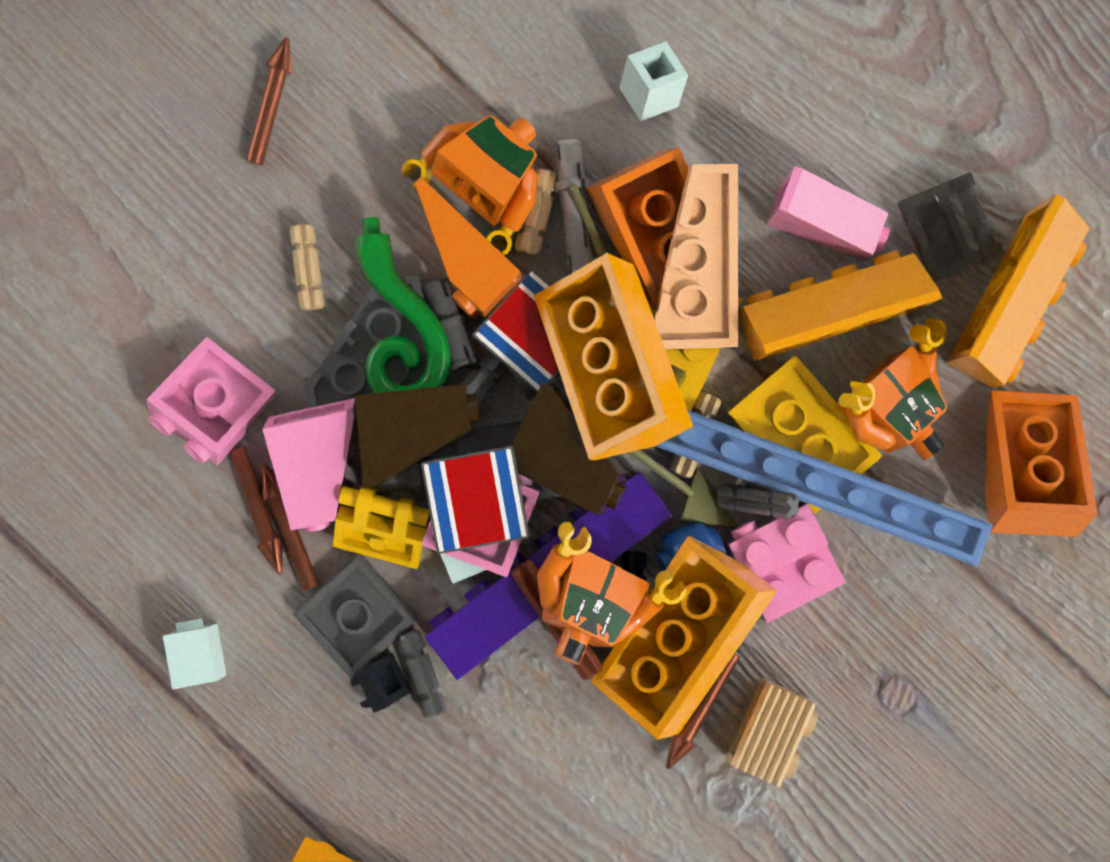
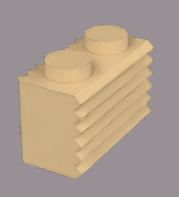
[726,677,818,787]

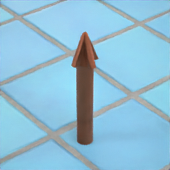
[246,37,292,166]
[230,446,283,574]
[262,464,319,591]
[666,653,740,769]

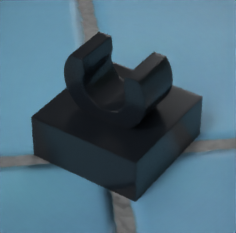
[350,652,411,713]

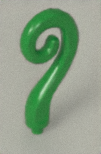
[354,217,450,393]

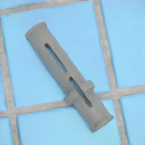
[554,139,594,275]

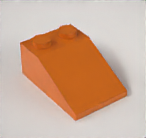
[586,147,688,309]
[415,177,522,320]
[985,390,1098,537]

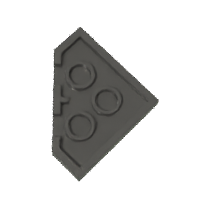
[305,274,427,422]

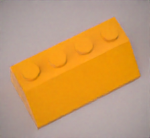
[945,194,1090,388]
[738,250,942,361]
[534,253,693,460]
[591,536,778,740]

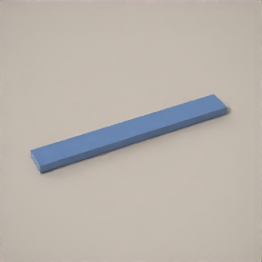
[656,410,993,567]

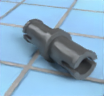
[422,278,477,371]

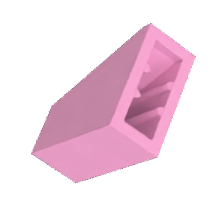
[766,166,890,261]
[263,398,356,532]

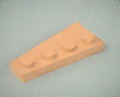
[653,164,738,349]

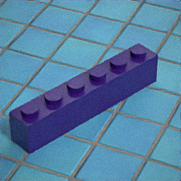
[424,472,672,680]

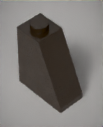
[511,382,628,516]
[354,384,480,488]

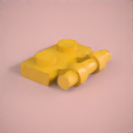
[333,486,430,570]

